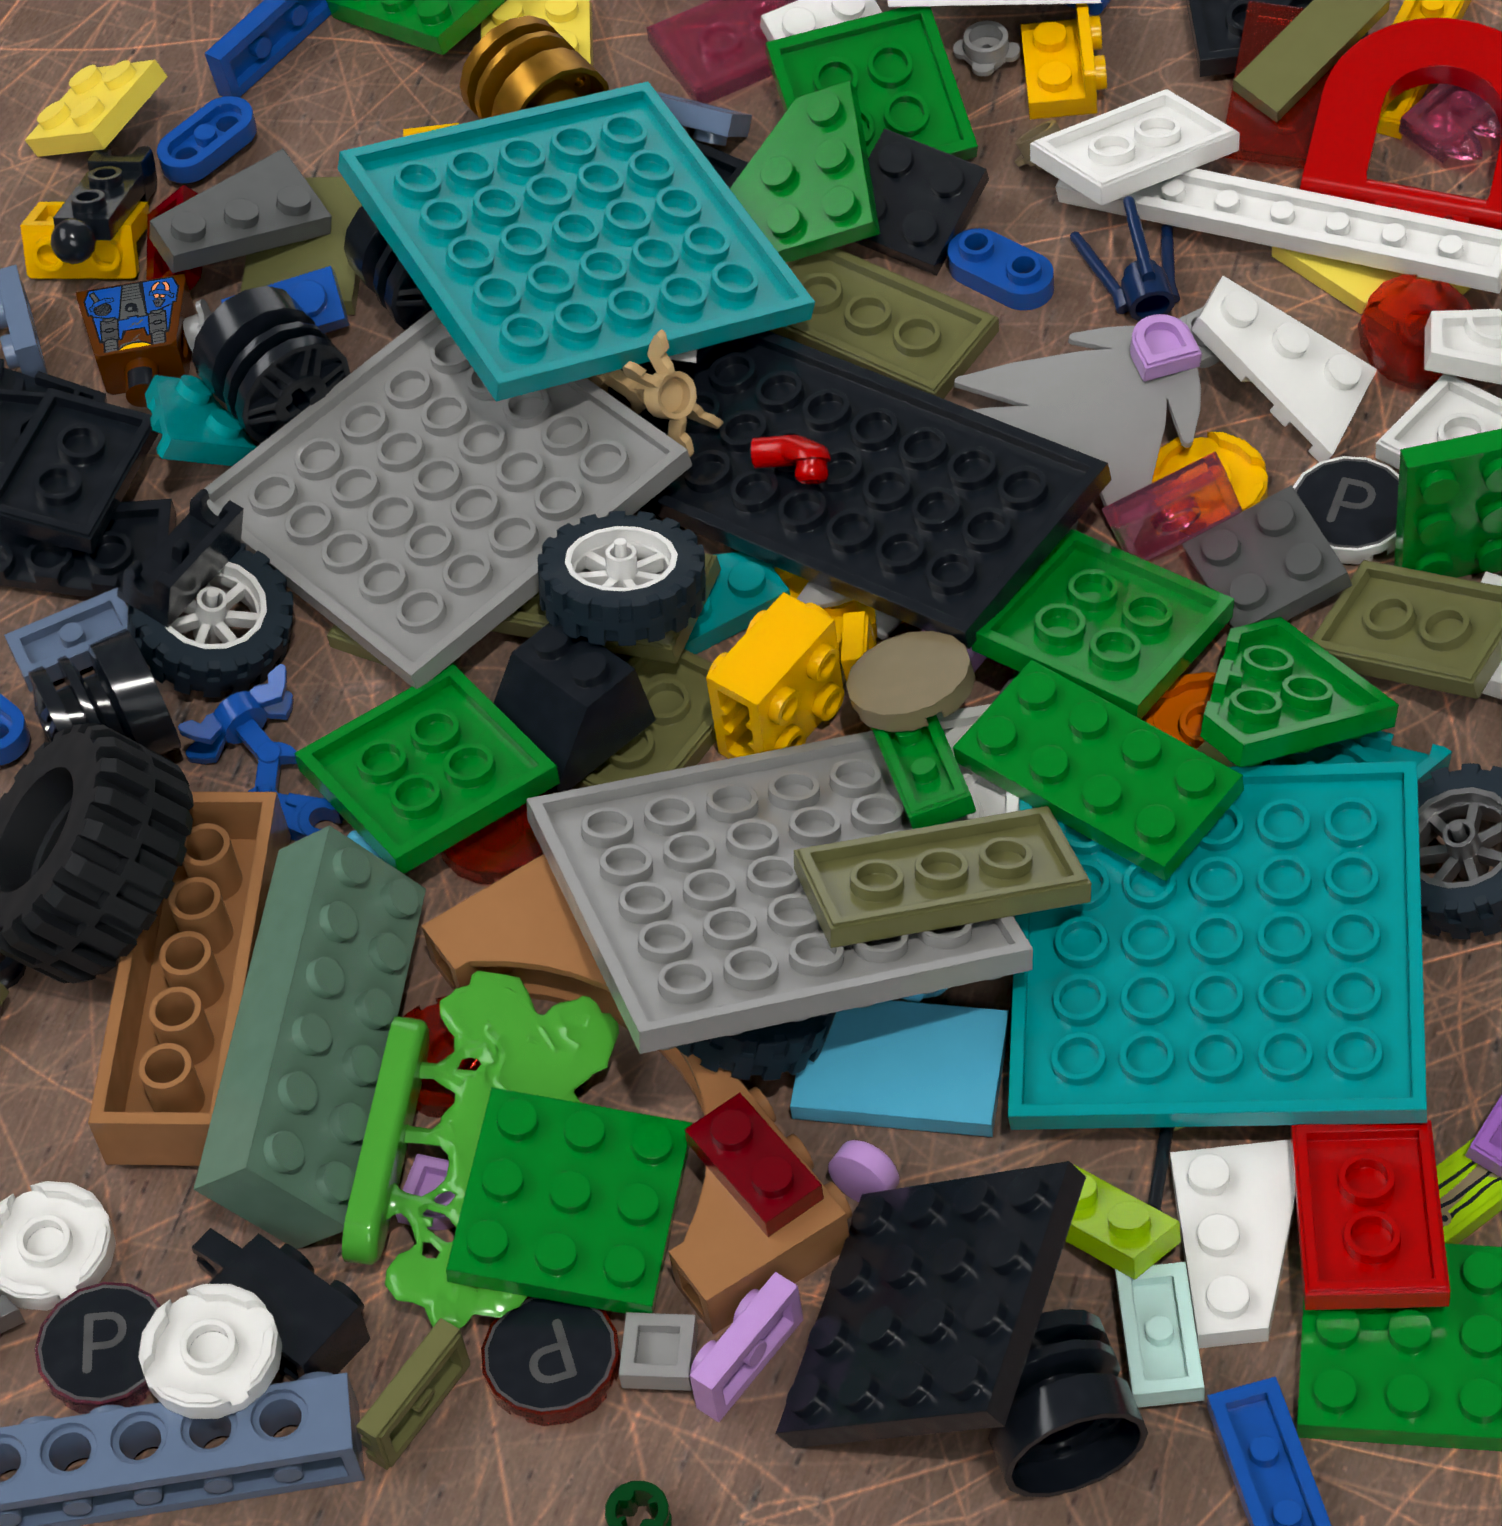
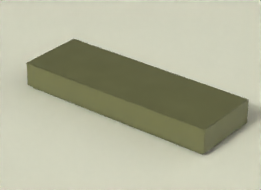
[1233,0,1390,123]

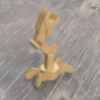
[587,329,724,457]

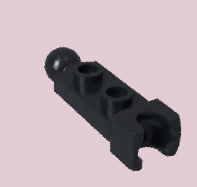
[50,145,157,265]

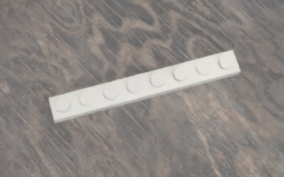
[1055,168,1502,294]

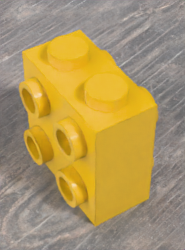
[706,592,844,759]

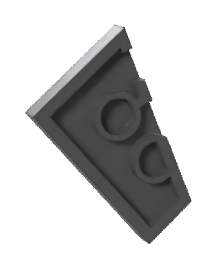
[149,148,332,273]

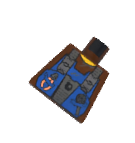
[76,274,196,408]

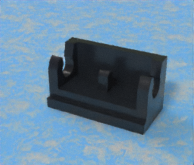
[117,489,244,628]

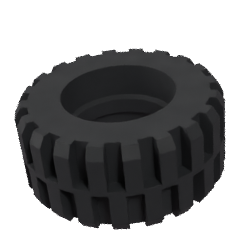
[0,723,194,984]

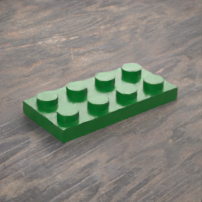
[953,659,1244,882]

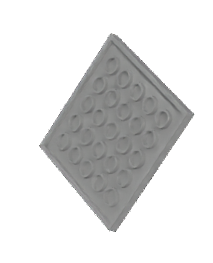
[191,309,692,689]
[526,731,1033,1054]

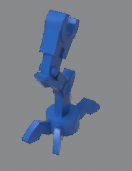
[178,664,344,841]

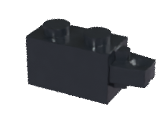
[192,1228,370,1381]

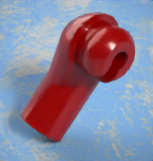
[751,435,831,484]

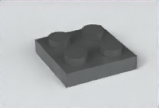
[1182,485,1352,628]

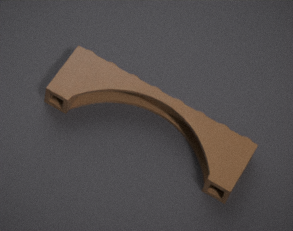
[421,854,852,1335]

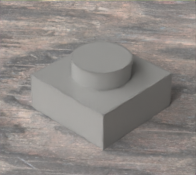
[619,1312,698,1391]

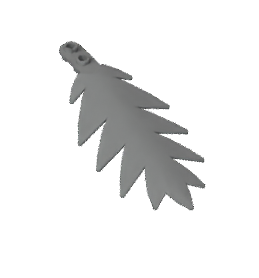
[797,294,1267,640]

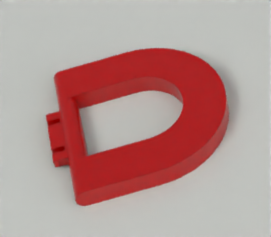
[1300,18,1502,230]

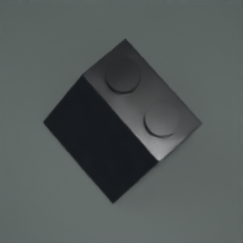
[494,623,656,793]

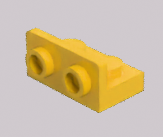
[1020,4,1107,120]
[20,202,149,279]

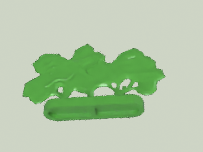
[342,970,619,1329]

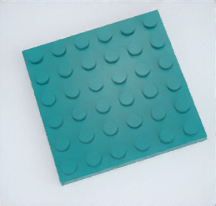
[338,81,815,402]
[1008,761,1427,1130]

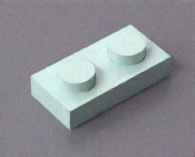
[1115,1262,1205,1408]

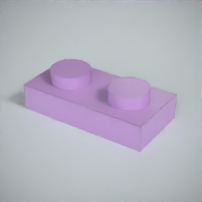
[689,1272,804,1423]

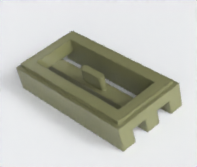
[356,1318,470,1470]

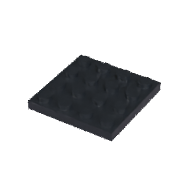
[775,1161,1086,1448]

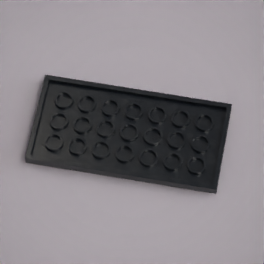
[638,331,1112,649]

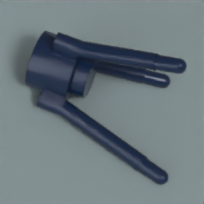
[1070,196,1180,321]

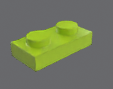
[1065,1165,1181,1280]

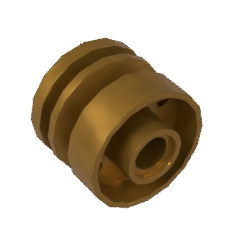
[459,15,609,119]

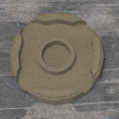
[846,631,976,732]

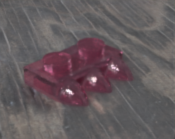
[1399,84,1502,163]

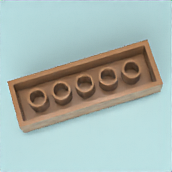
[88,792,291,1166]

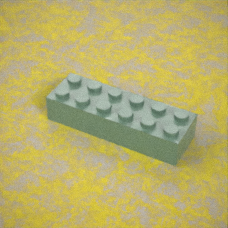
[193,825,426,1249]

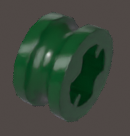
[605,1481,672,1526]

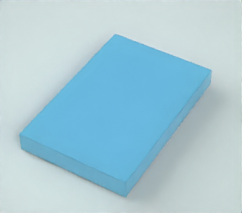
[790,1000,1010,1137]

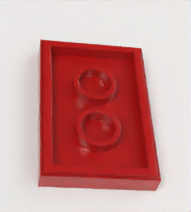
[1291,1120,1450,1310]

